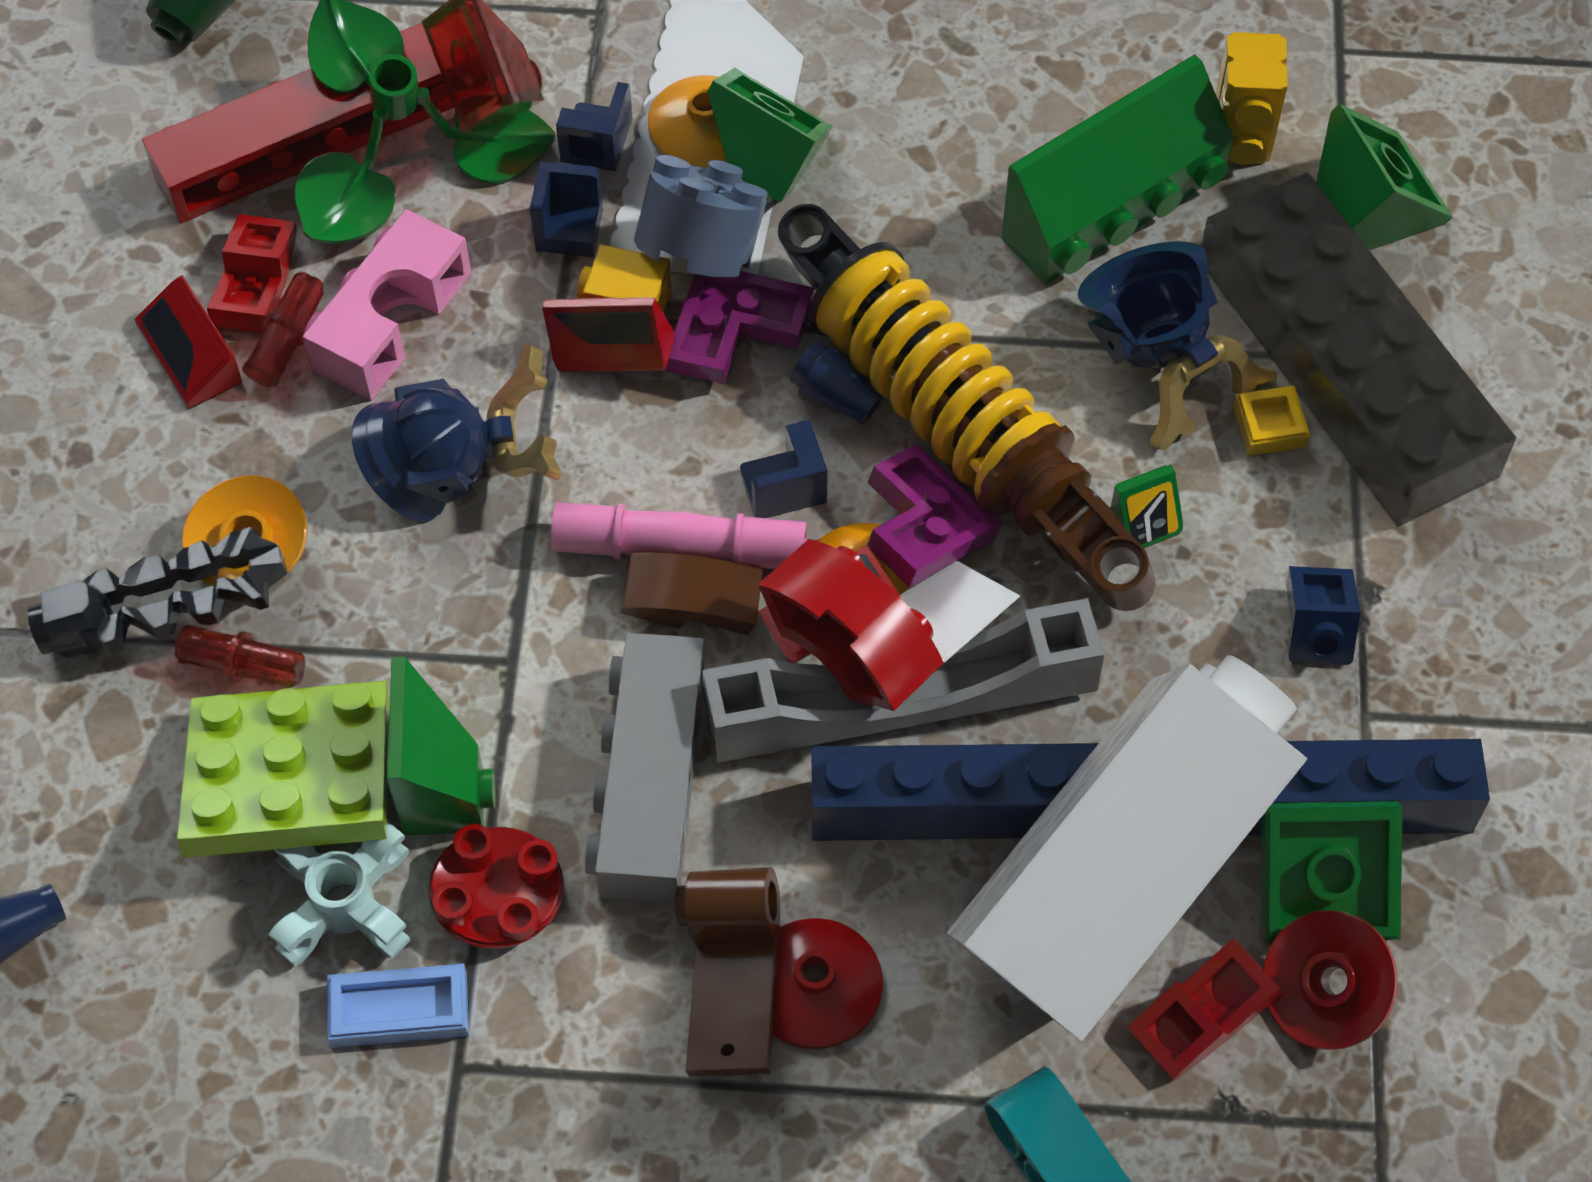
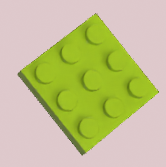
[177,680,390,858]

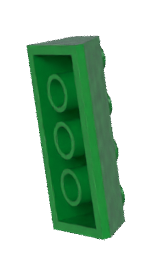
[1001,54,1233,285]

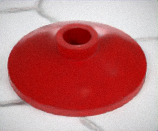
[1263,910,1398,1050]
[773,918,883,1049]

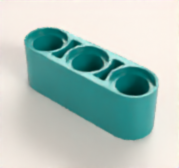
[984,1066,1131,1182]

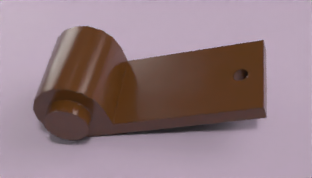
[675,867,780,1077]

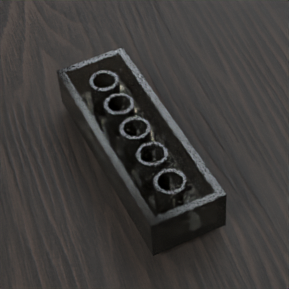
[1201,172,1517,527]

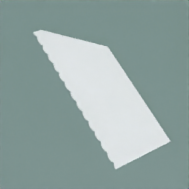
[610,0,804,275]

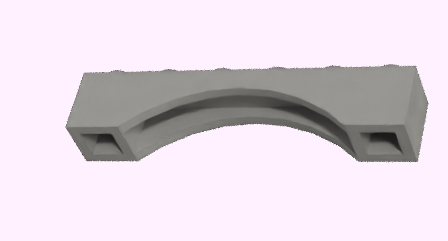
[702,598,1105,763]

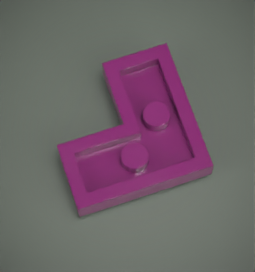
[666,271,814,384]
[867,444,1002,588]

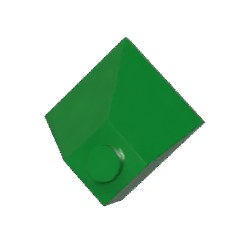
[707,68,833,203]
[1314,104,1453,250]
[387,656,496,835]

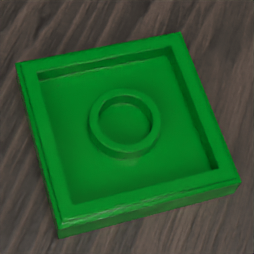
[1261,801,1403,942]

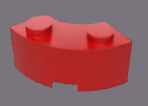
[758,539,944,711]

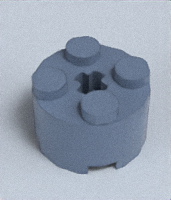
[634,155,768,277]

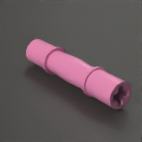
[551,502,807,569]

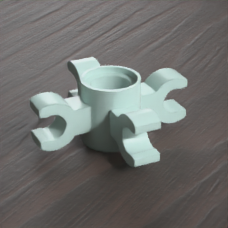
[269,821,410,967]

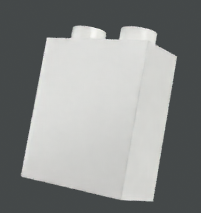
[946,655,1308,1041]

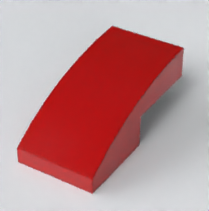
[207,214,297,334]
[1127,938,1283,1080]

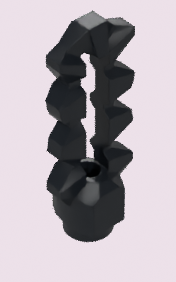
[28,527,288,658]

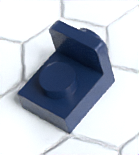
[1286,566,1361,665]

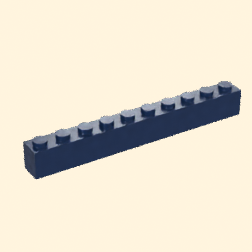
[811,739,1490,841]

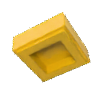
[1232,385,1310,456]

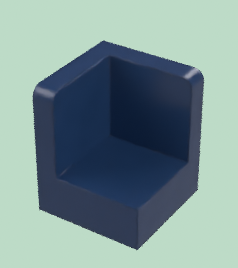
[556,82,633,171]
[530,161,603,257]
[740,420,828,518]

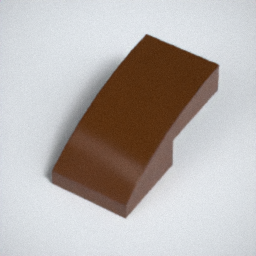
[620,552,763,635]

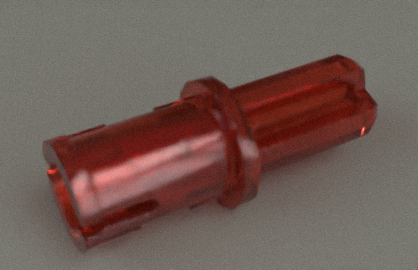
[242,272,324,387]
[175,623,306,688]

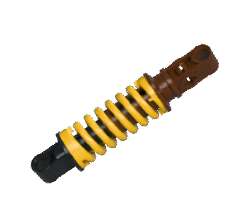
[778,204,1156,611]

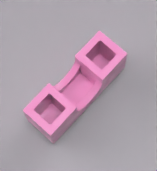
[302,209,472,401]

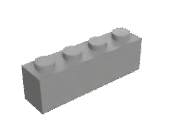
[585,632,706,905]

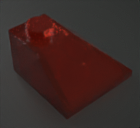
[421,0,544,132]

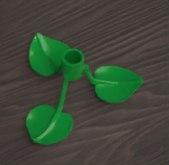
[295,0,555,244]

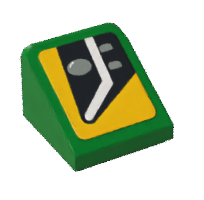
[1110,464,1183,548]

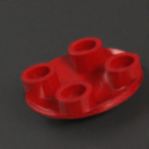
[429,824,564,949]

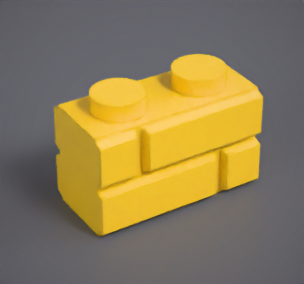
[1216,32,1288,165]

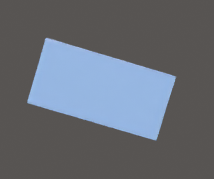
[327,964,469,1048]

